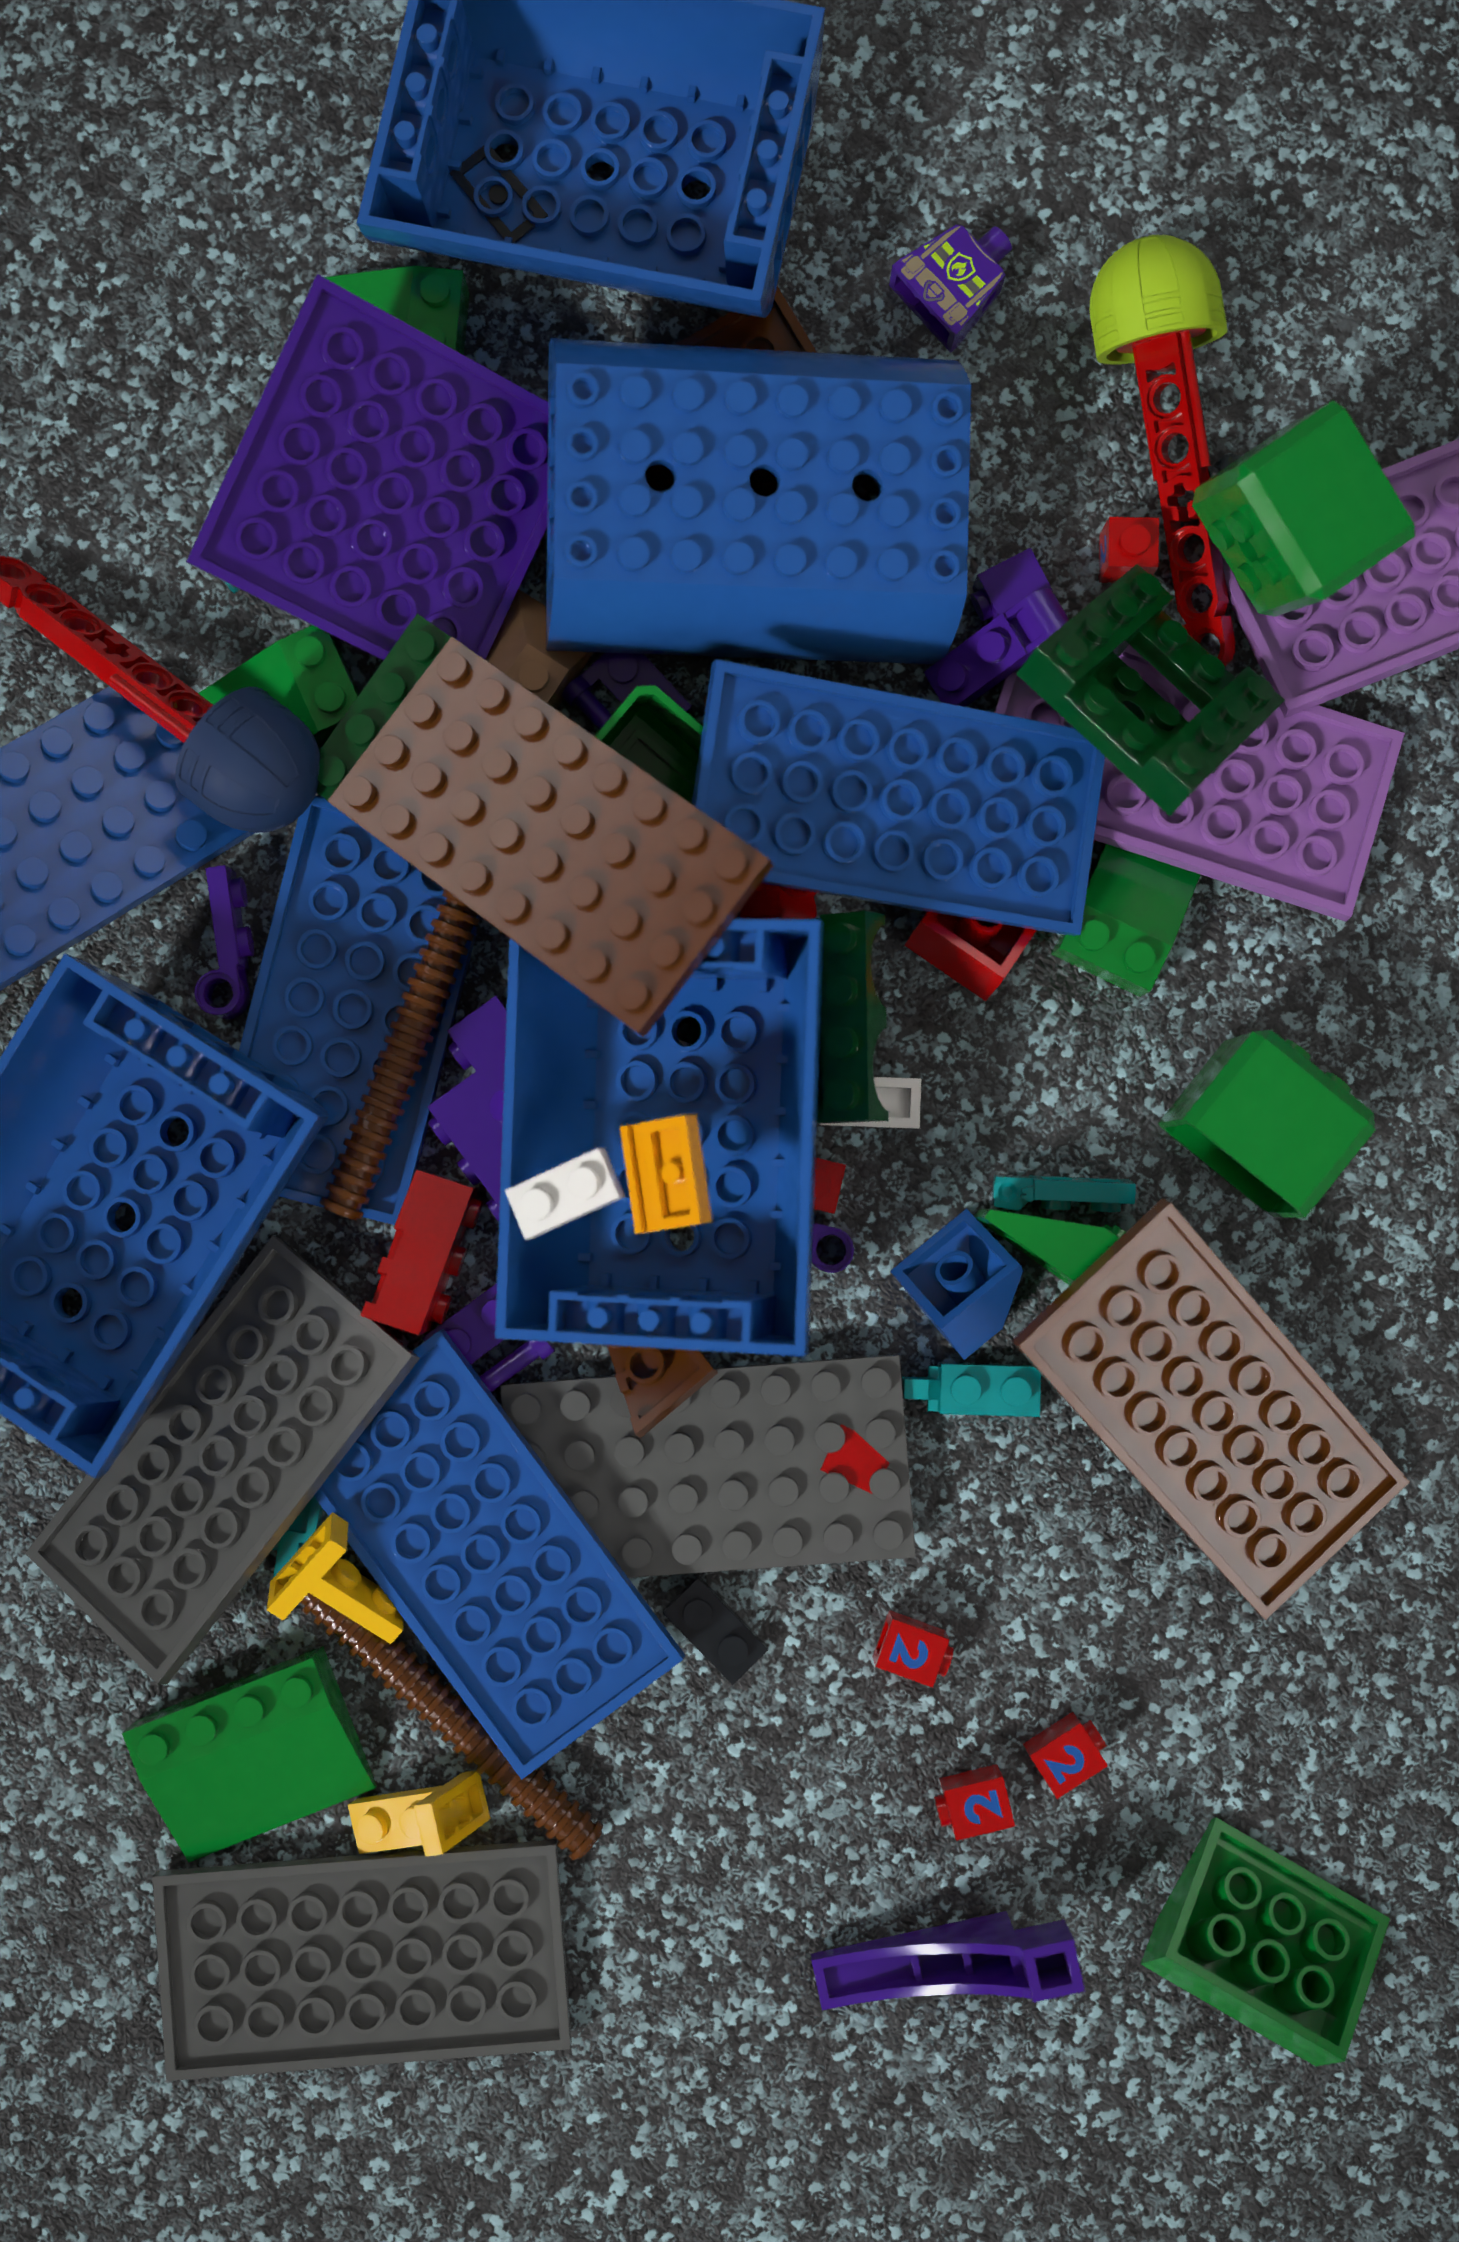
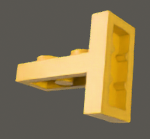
[267,1512,403,1644]
[348,1770,491,1857]

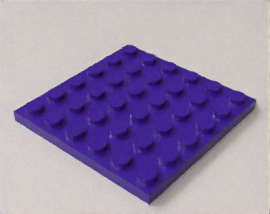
[186,274,548,661]

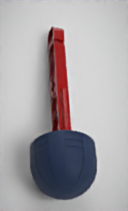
[0,556,321,833]

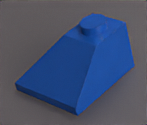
[890,1208,1023,1360]

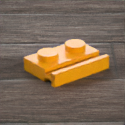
[620,1114,712,1234]

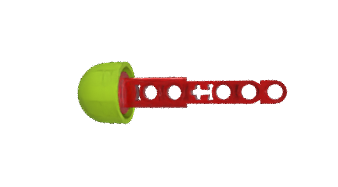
[1090,235,1235,666]

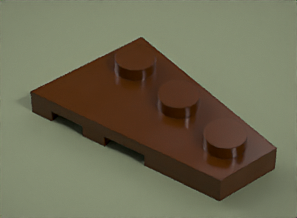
[606,1345,718,1438]

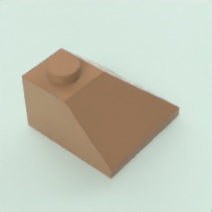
[486,589,594,709]

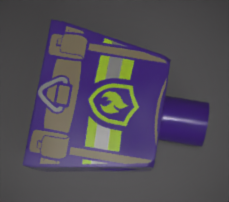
[889,224,1012,353]

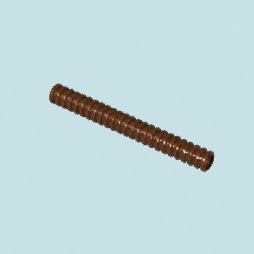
[319,889,480,1220]
[300,1593,603,1860]

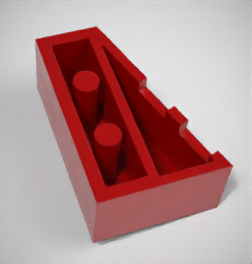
[360,1169,483,1335]

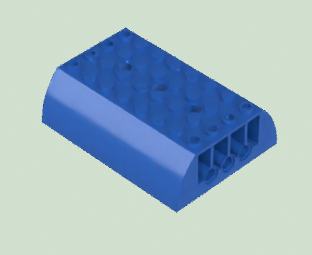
[357,0,825,318]
[546,338,971,664]
[495,919,823,1356]
[0,954,329,1479]

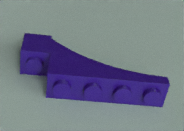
[427,996,507,1221]
[811,1911,1085,2010]

